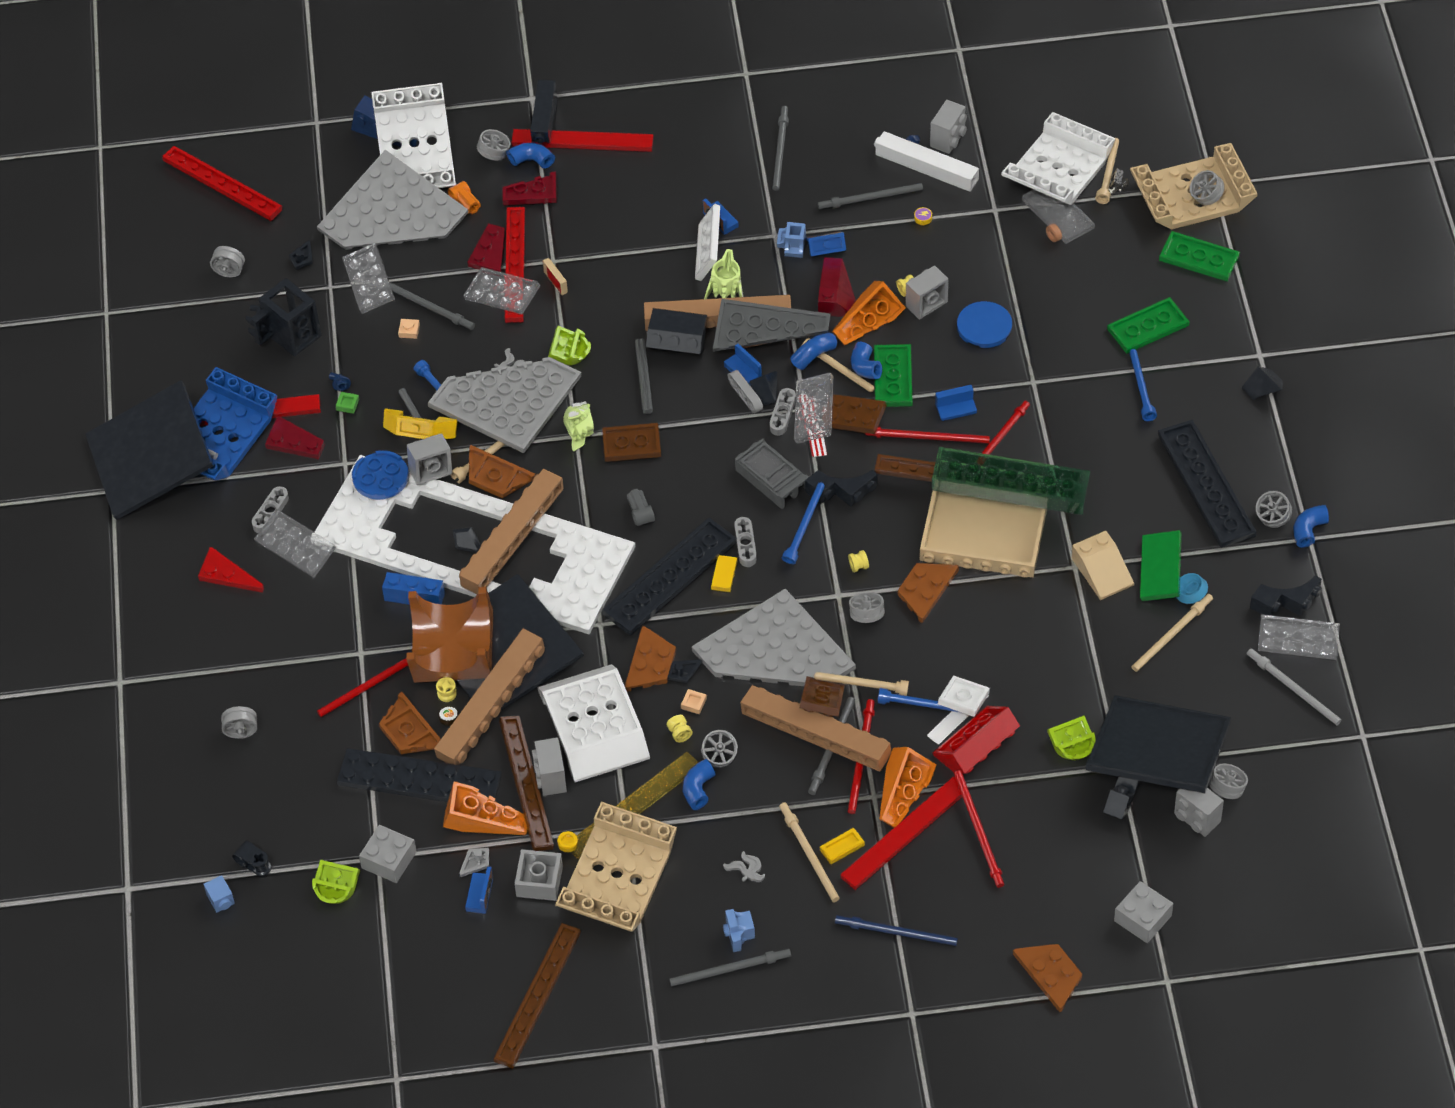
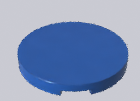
[957,301,1012,348]
[352,451,409,500]

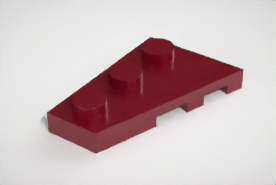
[503,171,557,205]
[265,416,325,459]

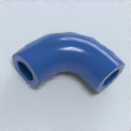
[506,142,555,169]
[790,333,837,370]
[850,342,882,379]
[1293,505,1329,548]
[682,759,715,810]

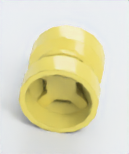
[667,715,693,743]

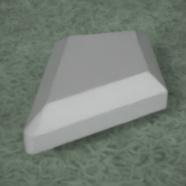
[459,848,489,877]

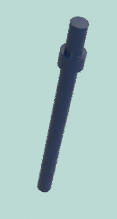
[835,915,958,946]

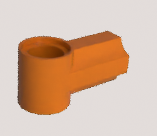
[448,181,481,214]

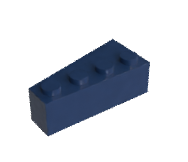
[351,95,419,147]

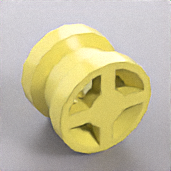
[896,275,914,297]
[848,550,869,573]
[436,677,457,702]

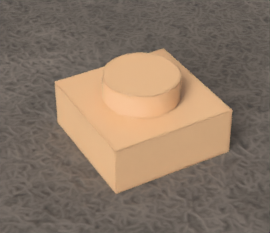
[398,319,420,339]
[681,689,707,714]

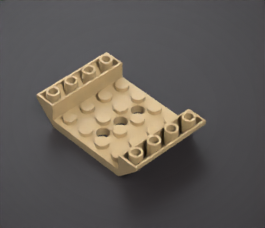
[1130,143,1257,229]
[556,802,677,932]

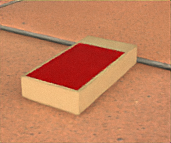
[543,258,568,295]

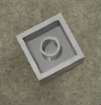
[930,100,967,154]
[906,265,948,320]
[407,433,452,485]
[532,738,567,796]
[1174,788,1224,837]
[359,825,417,883]
[515,849,563,901]
[1114,881,1173,944]

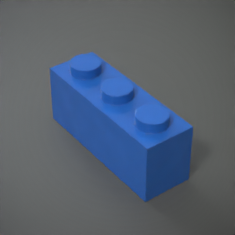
[382,572,445,605]

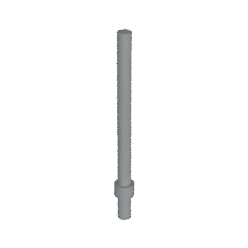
[1247,648,1342,726]

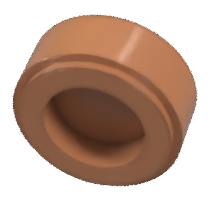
[1046,223,1062,242]

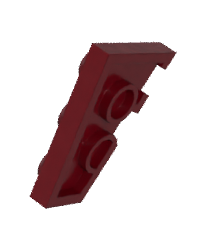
[467,223,505,276]

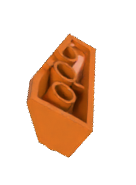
[832,281,906,345]
[879,747,936,828]
[443,782,527,835]

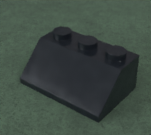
[646,308,707,354]

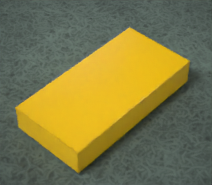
[711,555,737,592]
[820,828,865,864]

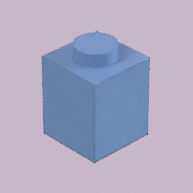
[204,875,235,913]

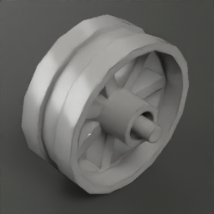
[477,129,511,161]
[1190,170,1224,205]
[210,246,245,278]
[1256,491,1292,528]
[849,592,885,623]
[221,706,257,739]
[701,730,738,768]
[1209,763,1248,799]

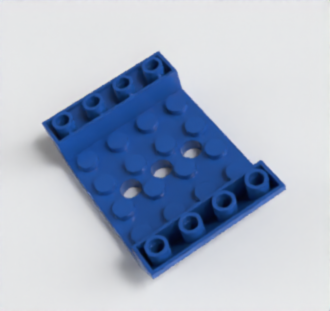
[193,367,277,481]

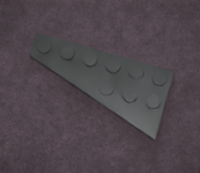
[713,299,831,352]

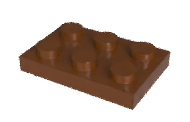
[821,394,886,434]
[602,423,661,462]
[799,676,845,717]

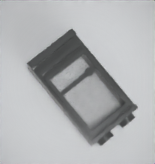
[735,438,809,509]

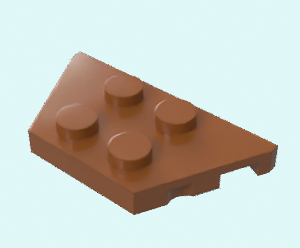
[469,445,535,498]
[898,563,959,623]
[625,626,676,692]
[379,692,441,754]
[1013,944,1082,1012]

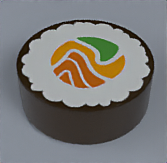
[439,706,459,726]

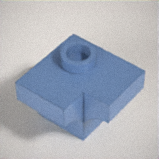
[777,222,806,258]
[723,909,755,952]

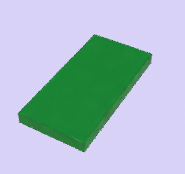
[1159,231,1240,282]
[1107,297,1190,354]
[874,344,913,407]
[1140,530,1182,601]

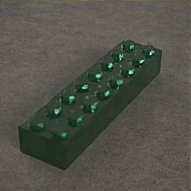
[932,447,1090,515]

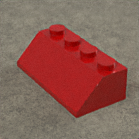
[932,706,1020,774]

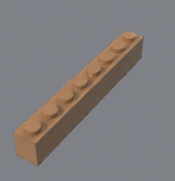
[644,295,791,331]
[459,469,564,594]
[434,628,545,765]
[740,685,891,772]

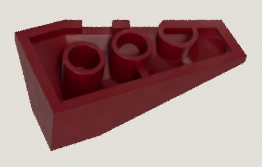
[818,257,856,317]

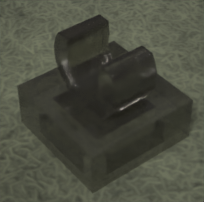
[1108,169,1130,194]

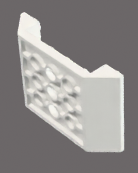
[372,83,456,188]
[1001,112,1115,205]
[537,664,650,782]

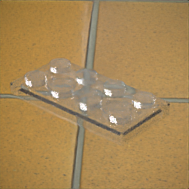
[1022,189,1095,244]
[342,243,395,314]
[463,267,540,314]
[794,373,834,444]
[254,509,336,578]
[1258,615,1340,660]

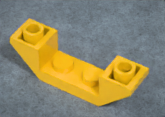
[383,408,457,439]

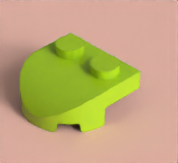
[548,326,591,365]
[1047,716,1096,760]
[312,860,360,904]

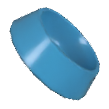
[1177,573,1208,604]

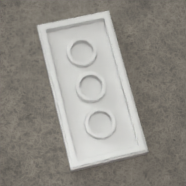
[695,204,720,281]

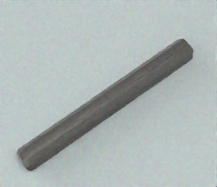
[635,338,653,414]

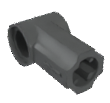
[627,489,655,526]

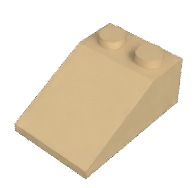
[1071,531,1134,600]

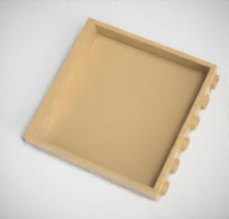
[920,459,1052,578]

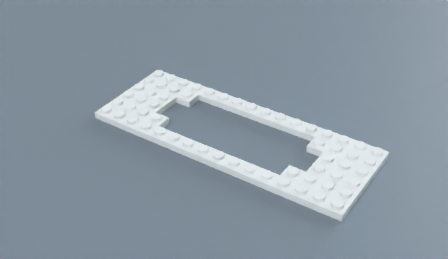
[310,455,635,635]

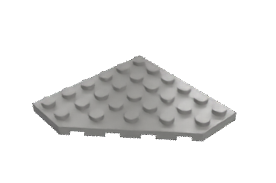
[317,150,468,250]
[428,357,581,453]
[692,589,856,686]

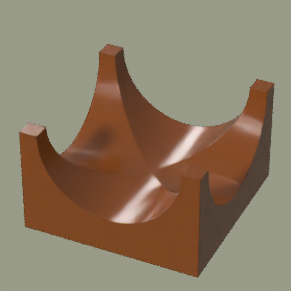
[406,587,493,683]

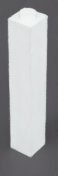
[874,131,979,192]

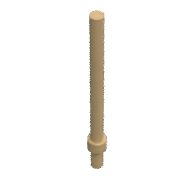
[1131,594,1213,672]
[779,802,840,902]

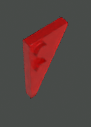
[198,547,264,593]

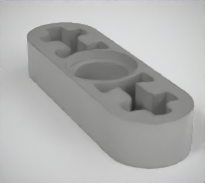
[728,370,763,413]
[770,388,796,436]
[252,487,289,533]
[735,517,757,567]

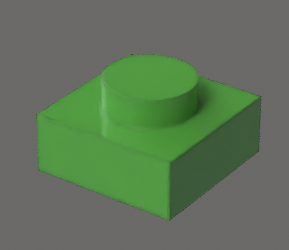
[336,392,359,414]

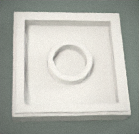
[938,676,990,717]

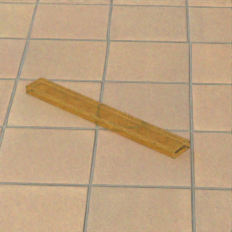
[571,752,699,860]

